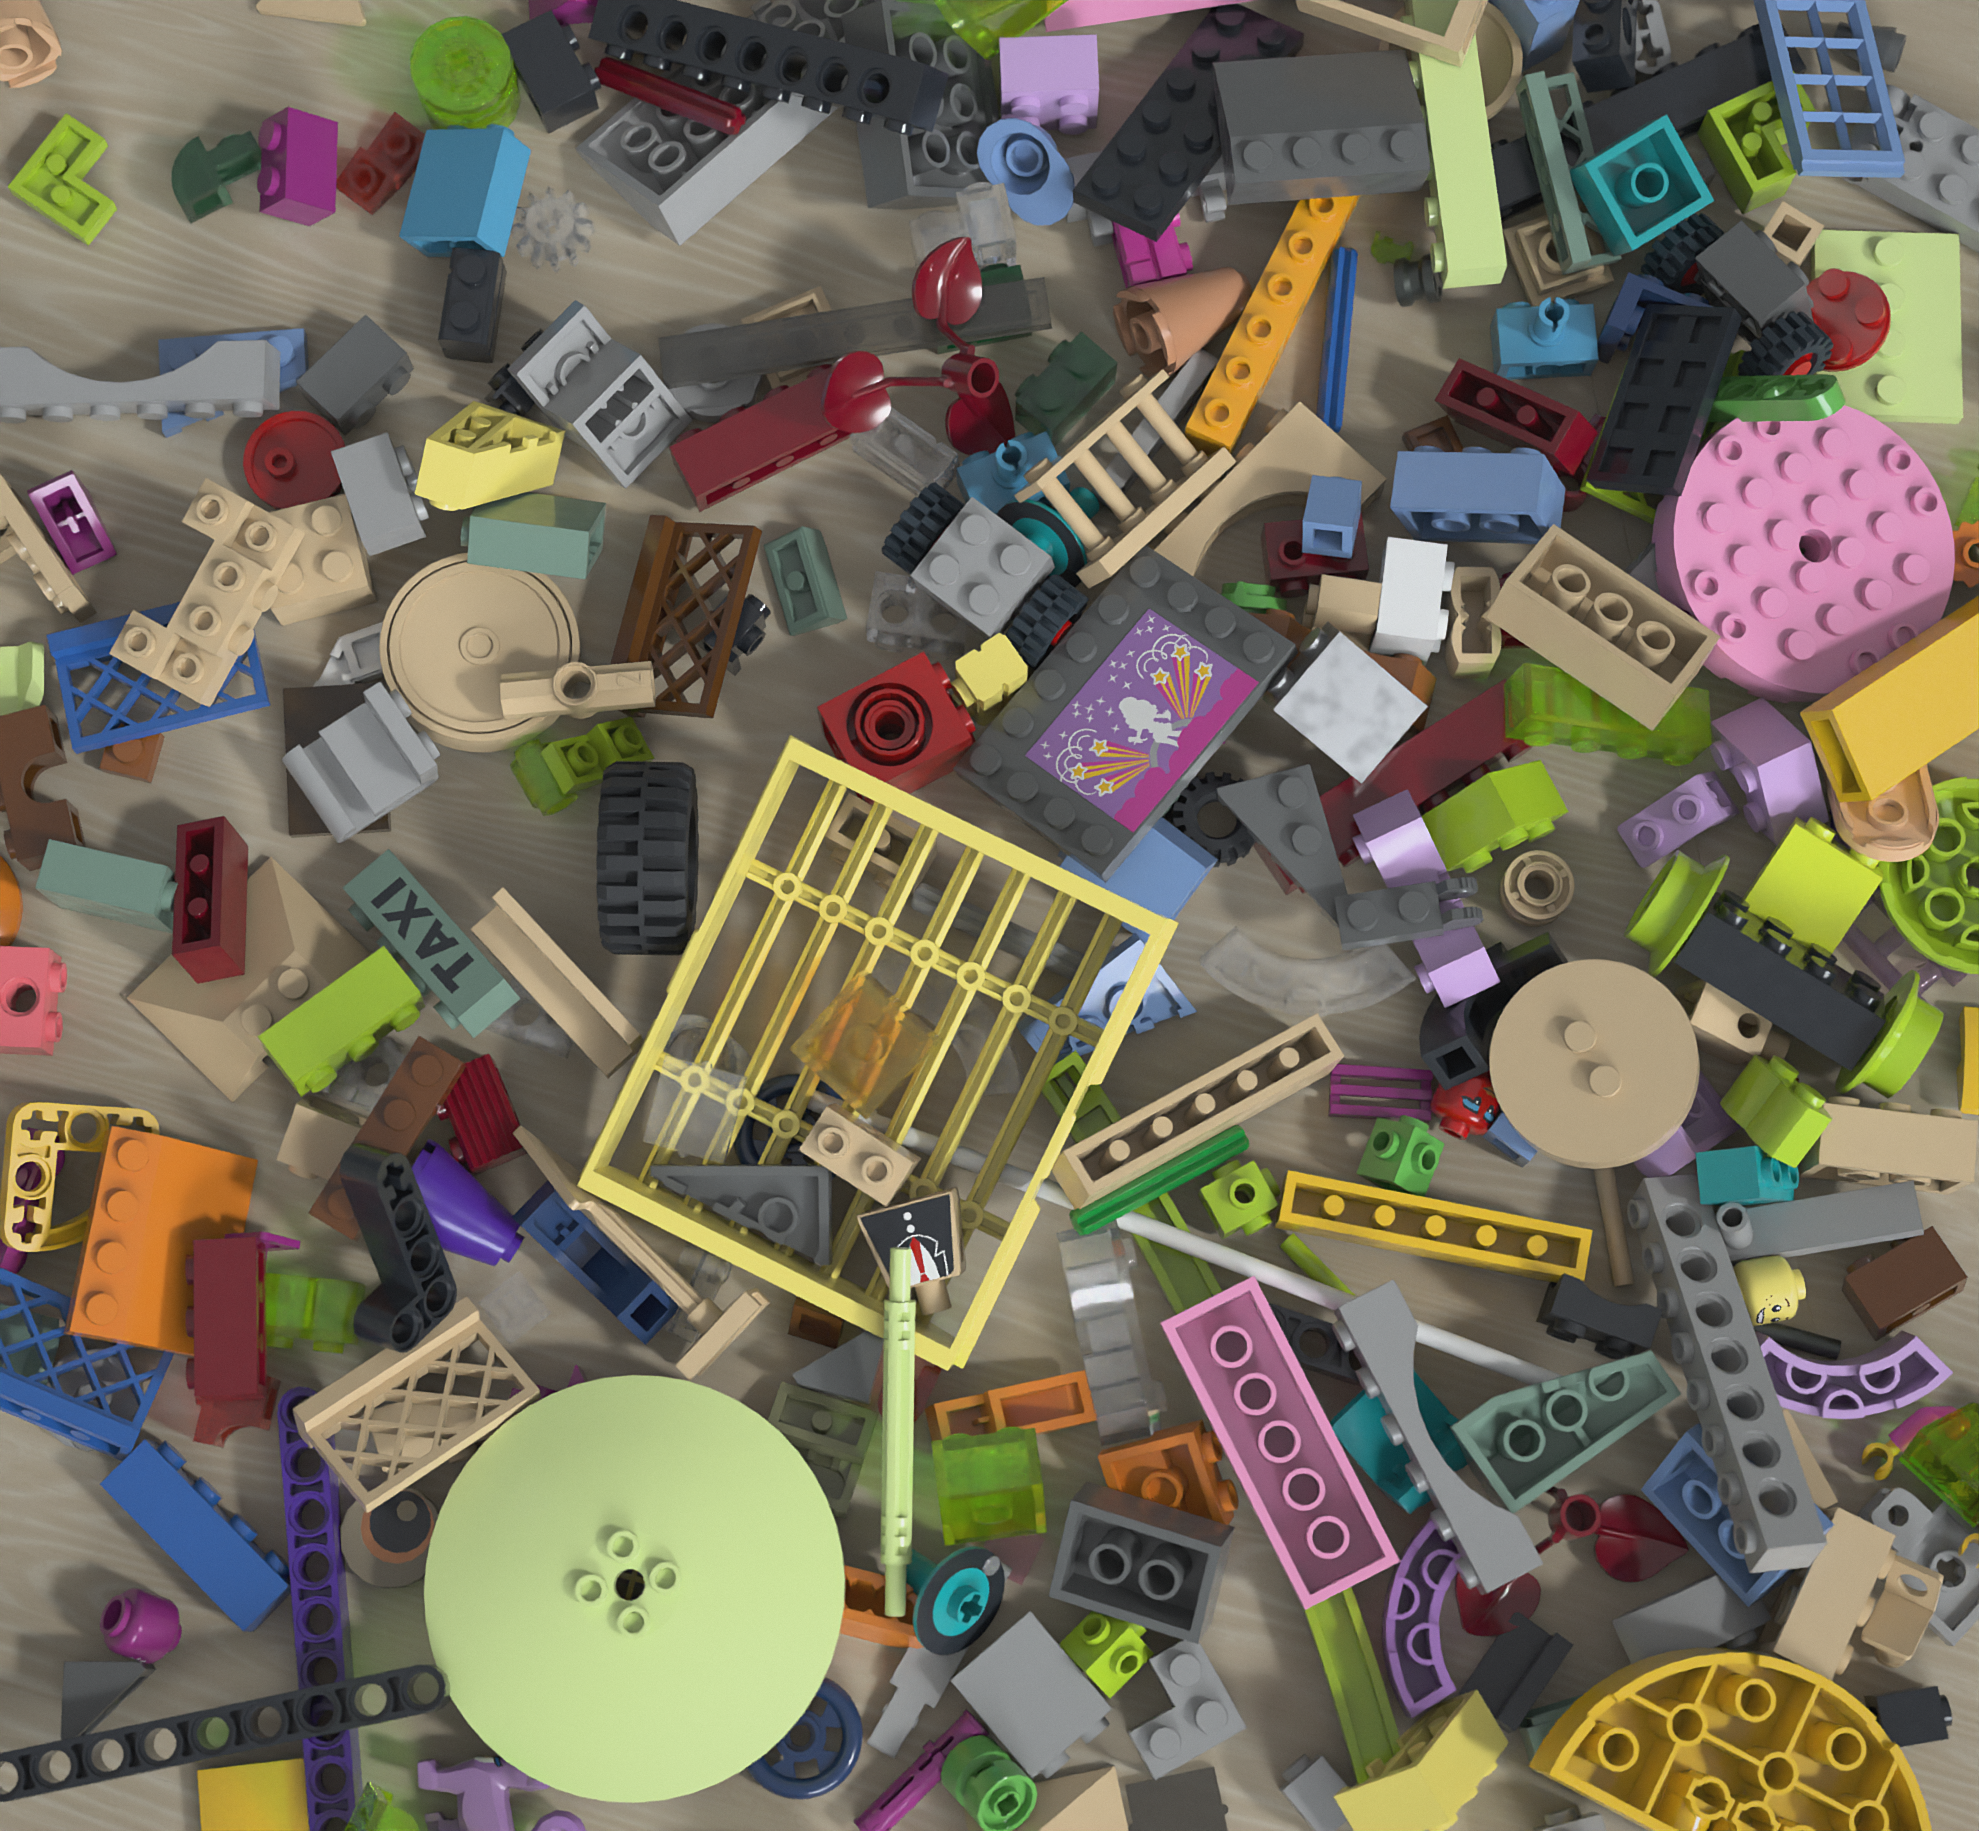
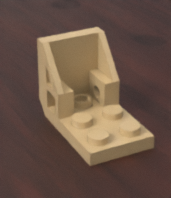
[0,472,97,623]

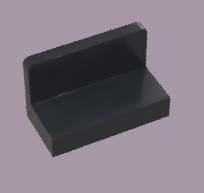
[1459,1612,1573,1733]

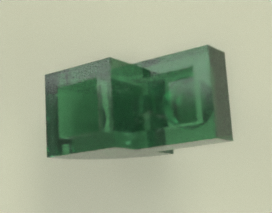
[171,130,261,224]

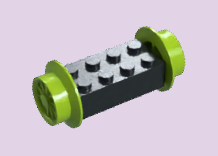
[1624,850,1944,1098]

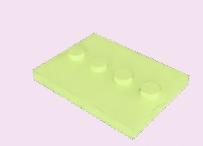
[1811,230,1963,424]

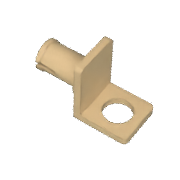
[1861,1555,1944,1668]

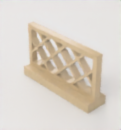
[293,1296,541,1513]

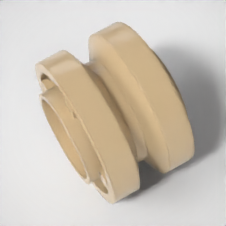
[1499,850,1575,927]

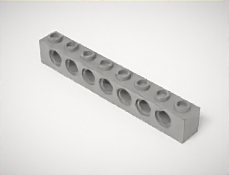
[1627,1174,1827,1573]

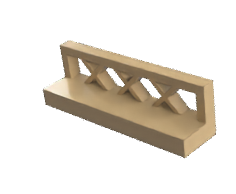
[470,887,644,1079]

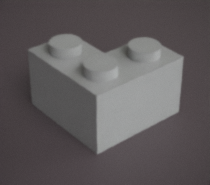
[331,432,429,556]
[1127,1639,1247,1780]

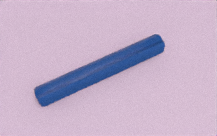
[1316,247,1358,433]

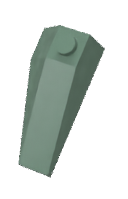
[1450,1351,1681,1514]

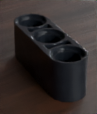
[1268,1303,1362,1386]

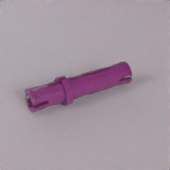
[853,1709,989,1831]

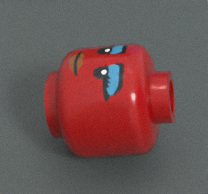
[1430,1070,1500,1140]

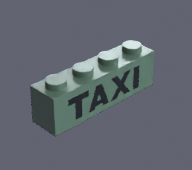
[342,849,520,1038]

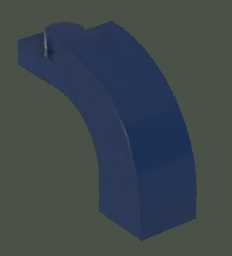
[512,1180,681,1345]

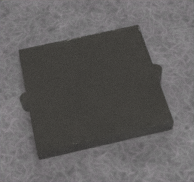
[1125,1766,1229,1831]

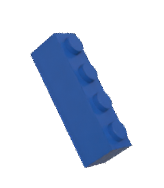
[100,1439,291,1632]

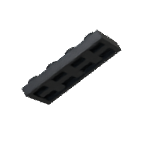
[1586,304,1742,496]

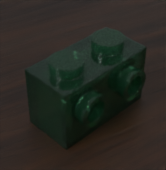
[1015,331,1118,447]

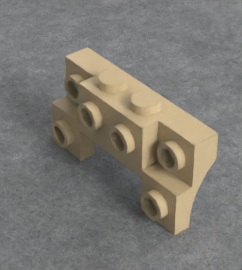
[109,478,306,707]

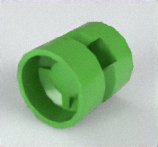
[941,1735,1037,1831]

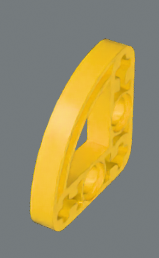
[0,1101,160,1252]

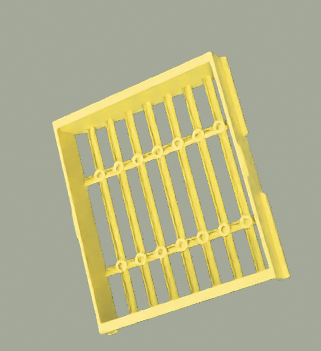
[577,735,1179,1371]

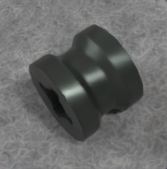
[1393,254,1442,307]

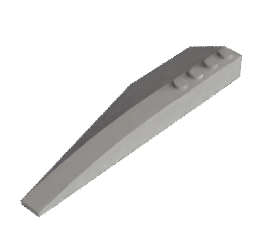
[576,0,951,246]

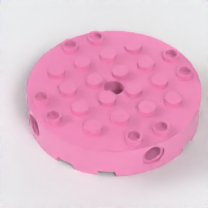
[1651,405,1955,703]

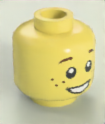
[1733,1255,1806,1326]

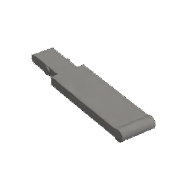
[867,1542,1013,1759]

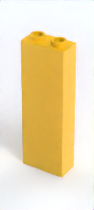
[1800,595,1979,802]

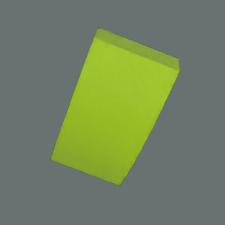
[540,717,654,795]

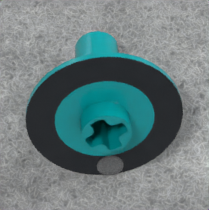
[997,487,1099,588]
[906,1546,1005,1655]

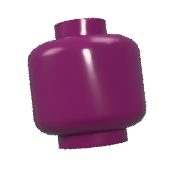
[100,1588,182,1664]

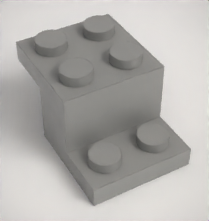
[507,300,692,489]

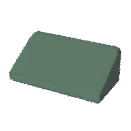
[763,526,847,636]

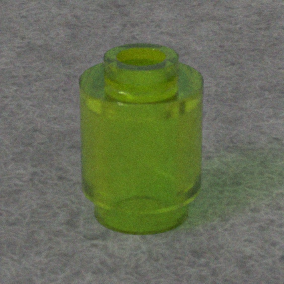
[510,739,578,816]

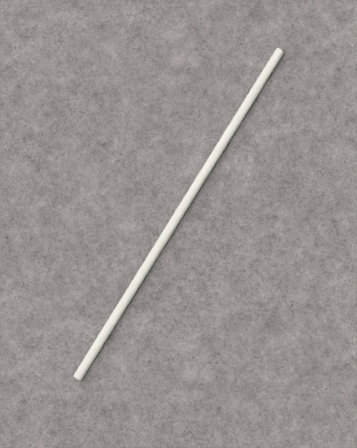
[807,1090,1564,1385]

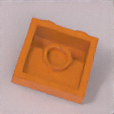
[1097,1419,1239,1525]

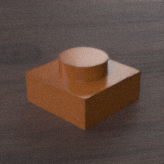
[99,723,165,784]

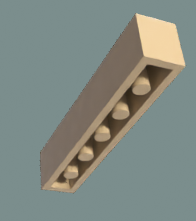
[1051,1013,1344,1210]

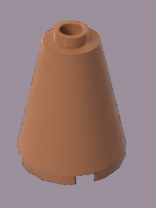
[1113,267,1252,378]

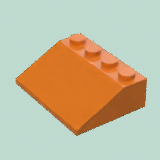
[64,1126,258,1356]

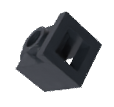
[697,593,771,676]

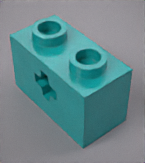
[1695,1146,1799,1206]

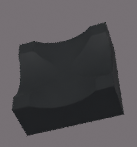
[1536,1273,1663,1360]

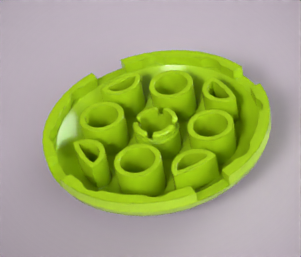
[1878,777,1979,975]

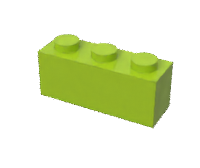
[258,946,425,1097]

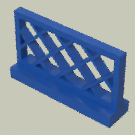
[47,602,271,754]
[0,1268,175,1461]

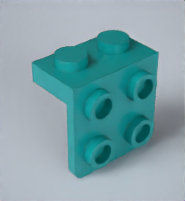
[1330,1369,1468,1514]

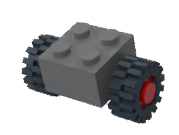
[1641,213,1833,376]

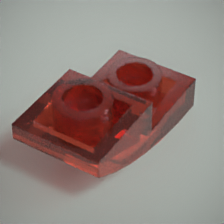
[336,112,425,215]

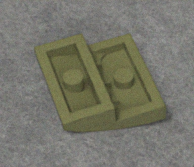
[767,1381,879,1519]

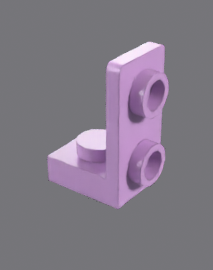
[1618,771,1740,868]

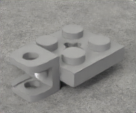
[1857,1488,1979,1646]

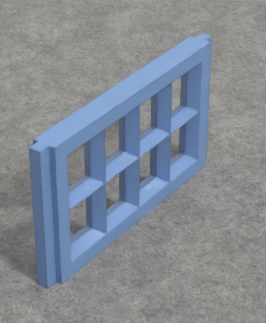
[1753,0,1905,178]

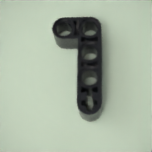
[339,1143,457,1353]

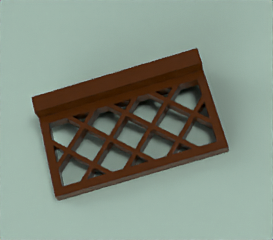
[610,515,762,719]

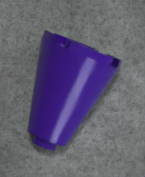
[411,1138,524,1267]

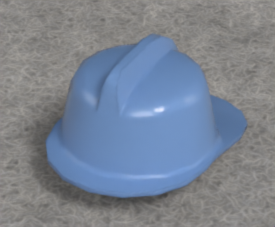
[977,118,1075,226]

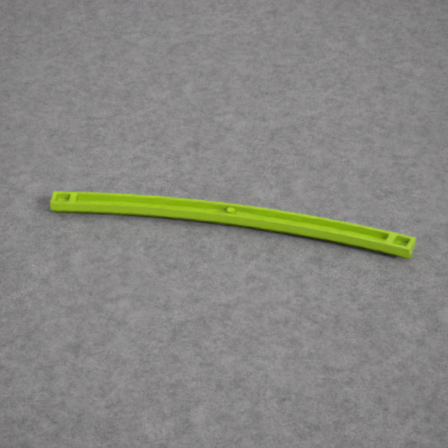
[1041,1051,1401,1785]

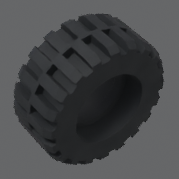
[596,761,699,955]

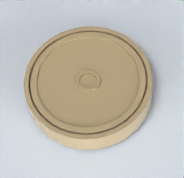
[379,553,581,753]
[1489,959,1700,1169]

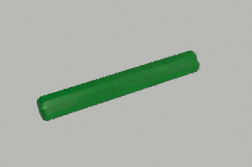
[1069,1125,1249,1235]

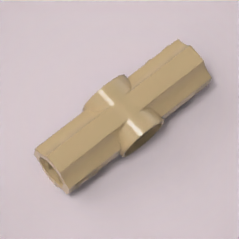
[500,661,656,720]

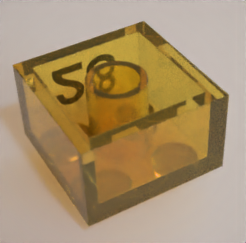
[789,970,943,1119]

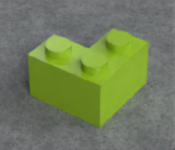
[1697,71,1816,215]
[1421,760,1569,873]

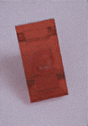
[193,1376,281,1448]

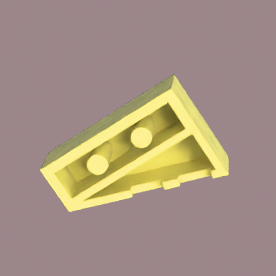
[415,401,565,511]
[1333,1689,1509,1831]

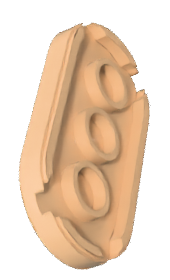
[1820,760,1939,862]

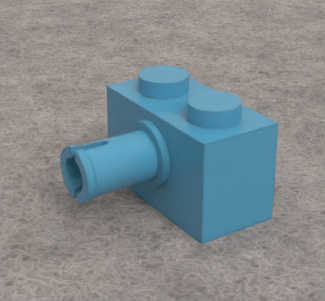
[1490,297,1599,380]
[956,431,1070,515]

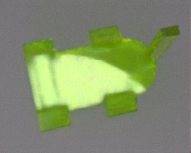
[1371,231,1415,264]

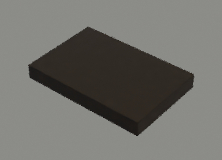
[283,682,391,838]

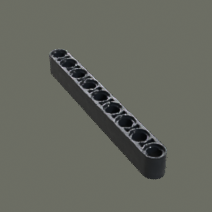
[0,1665,451,1802]

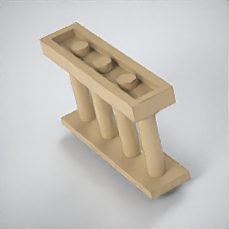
[1014,369,1236,589]

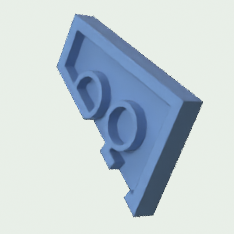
[158,328,309,438]
[1016,933,1197,1065]

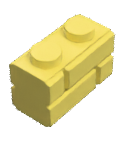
[951,633,1028,727]

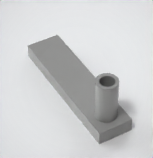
[1715,1180,1924,1267]

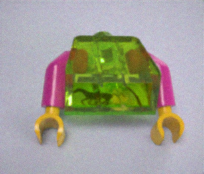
[1862,1402,1979,1568]

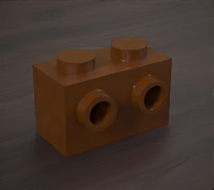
[1841,1226,1968,1341]

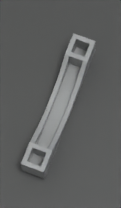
[0,340,280,423]
[1332,1279,1543,1595]

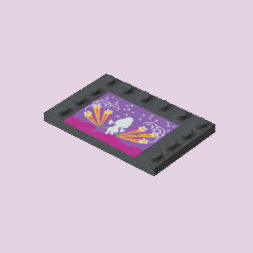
[953,545,1298,883]

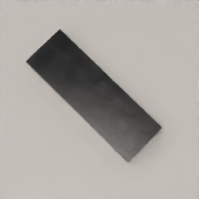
[1073,3,1304,242]

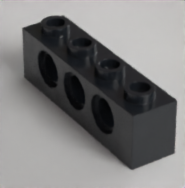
[1572,0,1637,93]

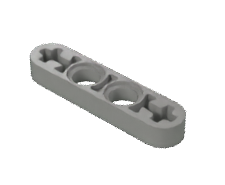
[1091,348,1219,510]

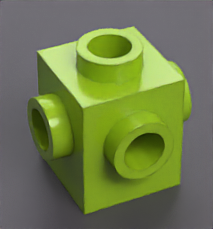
[1197,1159,1281,1239]
[1058,1610,1154,1698]

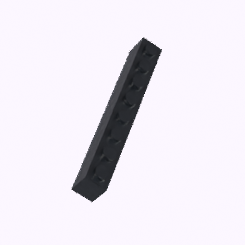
[1491,22,1807,223]

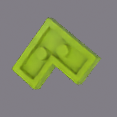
[8,113,118,246]

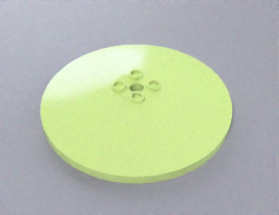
[424,1375,845,1803]

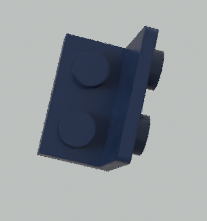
[1597,272,1713,364]

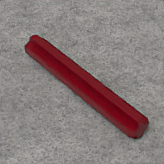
[594,57,746,135]

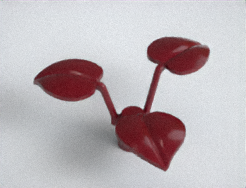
[820,236,1016,455]
[1455,1390,1689,1637]

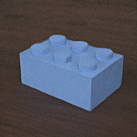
[1390,446,1565,544]
[1641,1423,1834,1608]

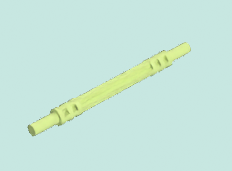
[880,1247,916,1617]

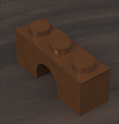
[0,705,86,871]

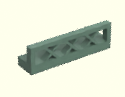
[1515,71,1621,275]

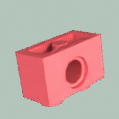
[0,946,67,1056]

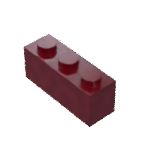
[1434,358,1598,476]
[172,816,248,984]
[185,1237,267,1402]

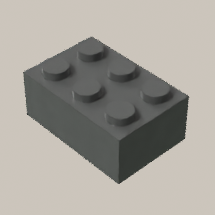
[1049,1481,1235,1644]

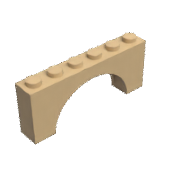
[1102,401,1387,592]

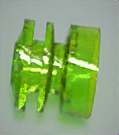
[410,16,521,129]

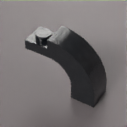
[1419,932,1568,1091]

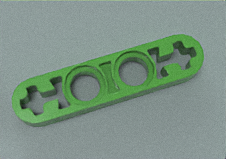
[1707,374,1845,422]

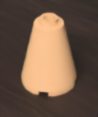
[0,0,62,88]

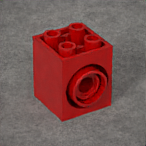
[817,651,976,806]

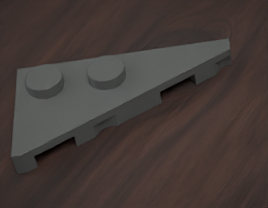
[1215,764,1348,928]
[650,1164,832,1265]

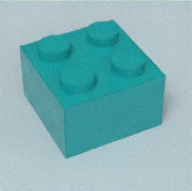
[1569,114,1715,257]

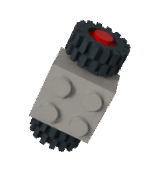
[881,482,1089,670]

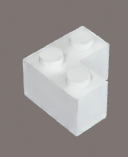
[1368,537,1454,667]

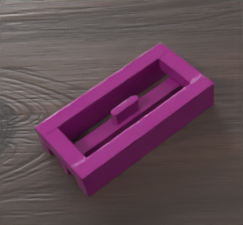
[1328,1064,1433,1123]

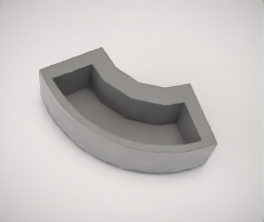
[1612,1572,1771,1664]

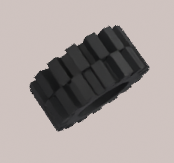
[1171,772,1255,868]

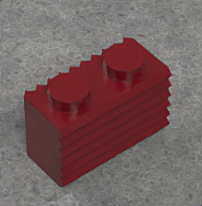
[437,1054,528,1175]

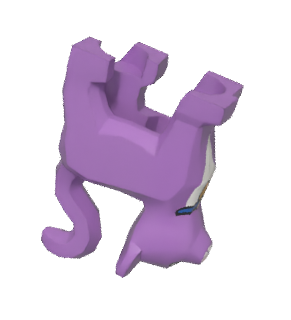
[417,1756,586,1831]

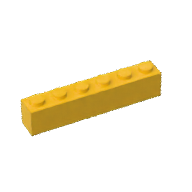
[1274,1170,1593,1283]

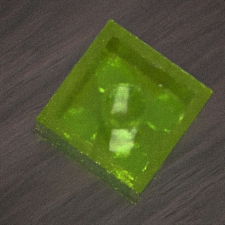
[931,1427,1047,1546]

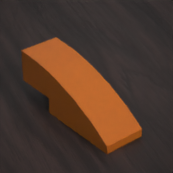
[925,1370,1096,1459]

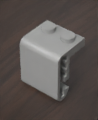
[282,682,440,843]

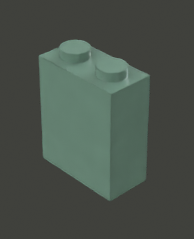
[461,492,606,579]
[35,839,178,934]

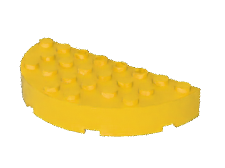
[1528,1648,1932,1831]

